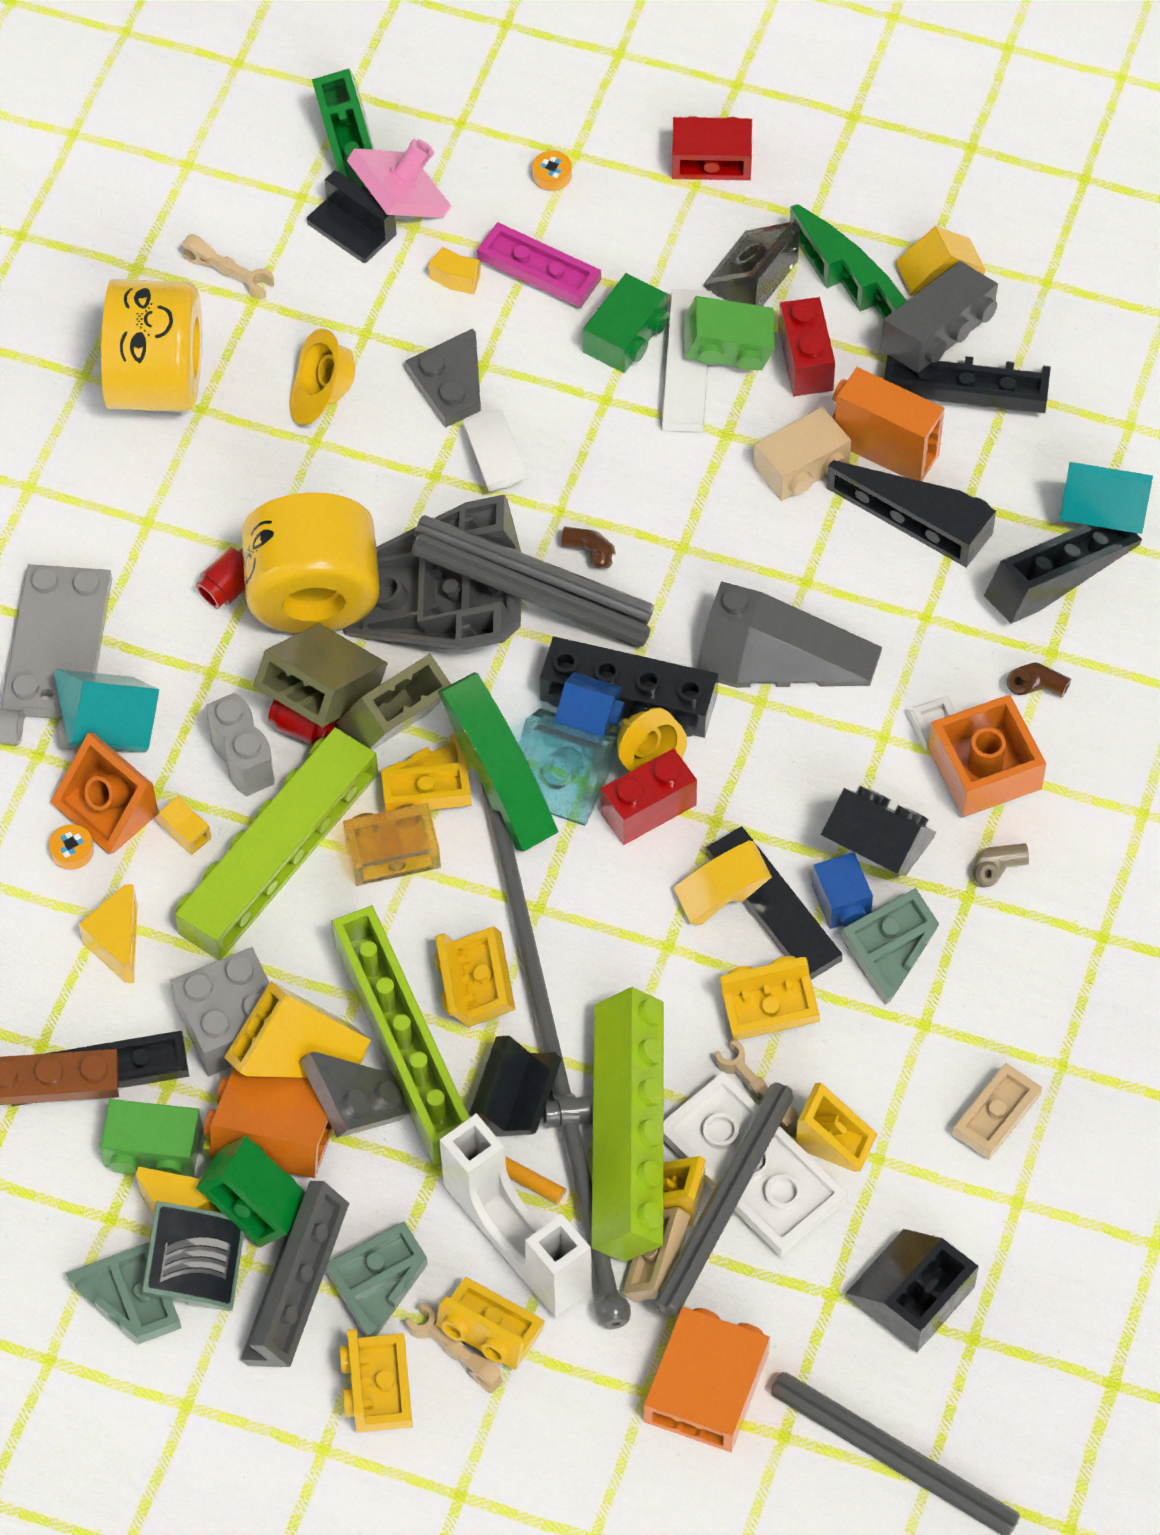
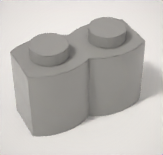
[207,692,275,796]

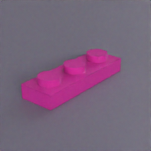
[477,222,601,308]

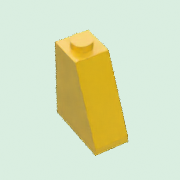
[224,981,371,1078]

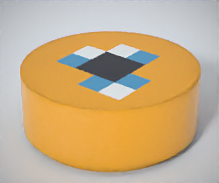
[532,151,572,191]
[49,824,94,870]

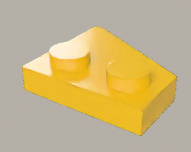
[381,733,472,815]

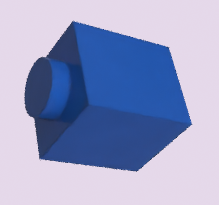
[554,672,625,737]
[811,852,873,929]

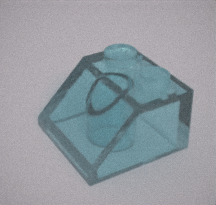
[519,708,618,826]

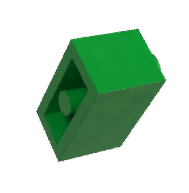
[583,273,670,374]
[196,1136,305,1247]

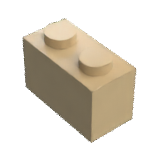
[753,406,851,501]

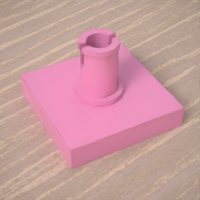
[347,139,451,218]

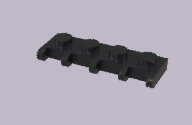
[884,354,1051,413]

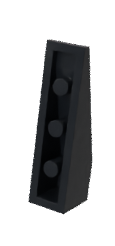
[827,460,996,568]
[984,525,1143,624]

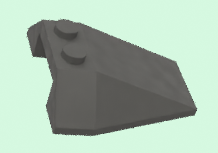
[345,495,521,650]

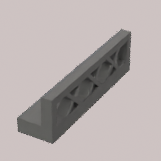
[240,1181,350,1367]

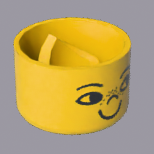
[101,279,202,412]
[241,492,380,634]

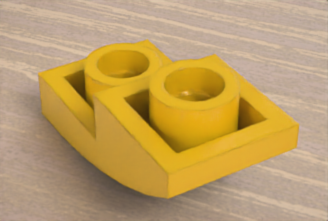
[674,841,772,925]

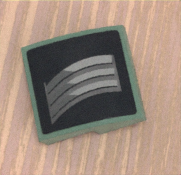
[142,1201,244,1311]

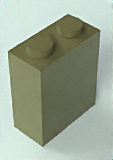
[253,623,388,727]
[336,653,451,750]

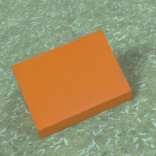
[50,732,158,854]

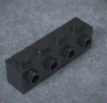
[539,636,718,738]

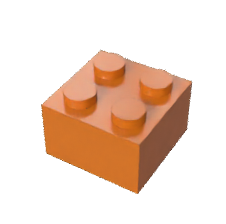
[928,694,1046,817]

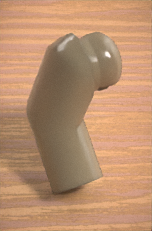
[972,843,1029,887]

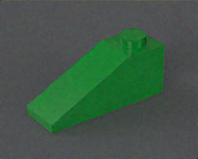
[311,68,374,188]

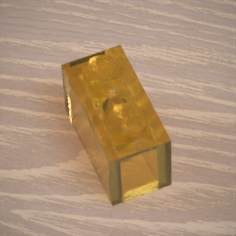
[343,803,441,886]

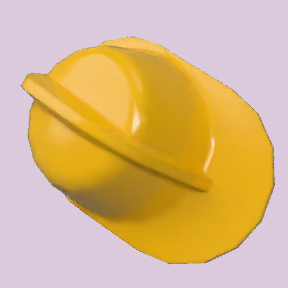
[289,328,355,425]
[617,708,687,772]

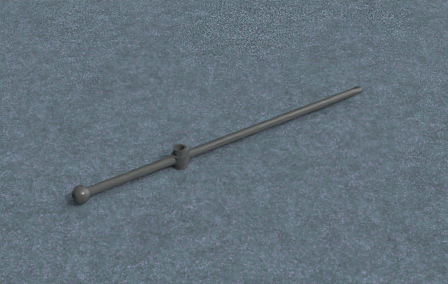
[479,777,631,1329]

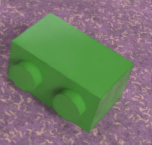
[683,296,775,370]
[100,1099,203,1177]

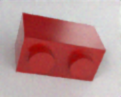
[672,116,752,181]
[778,297,836,397]
[600,748,697,845]

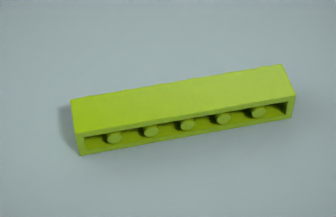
[175,727,378,960]
[331,905,469,1166]
[592,987,664,1262]

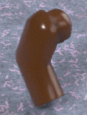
[561,526,616,568]
[1007,662,1072,698]

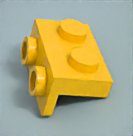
[434,926,516,1027]
[719,956,820,1041]
[436,1276,545,1370]
[340,1329,413,1433]

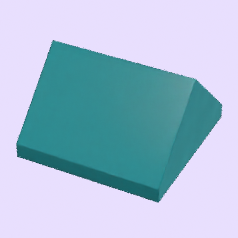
[1059,462,1153,534]
[53,669,160,753]

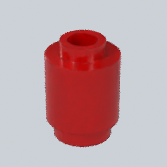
[196,547,245,609]
[268,699,335,745]

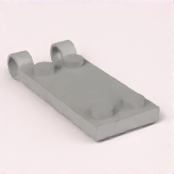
[0,564,112,749]

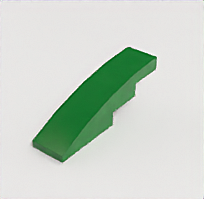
[789,204,907,319]
[438,672,559,852]

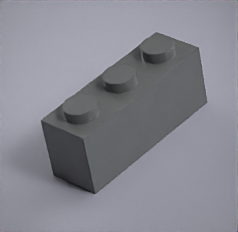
[880,261,998,373]

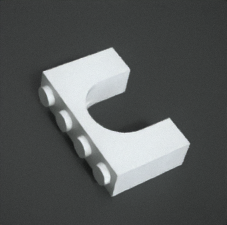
[440,1114,592,1318]

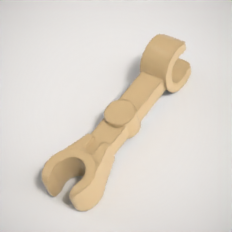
[182,234,274,300]
[715,1040,798,1134]
[405,1303,502,1393]

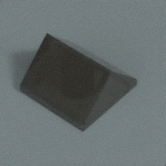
[703,221,800,306]

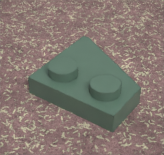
[840,888,939,1005]
[325,1221,428,1337]
[66,1242,182,1344]

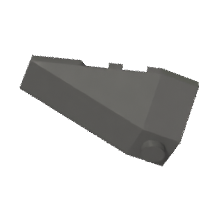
[696,581,882,688]

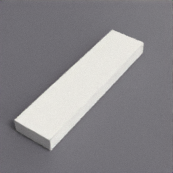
[662,289,712,432]

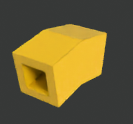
[428,247,481,294]
[155,795,212,855]

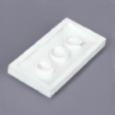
[664,1071,848,1257]

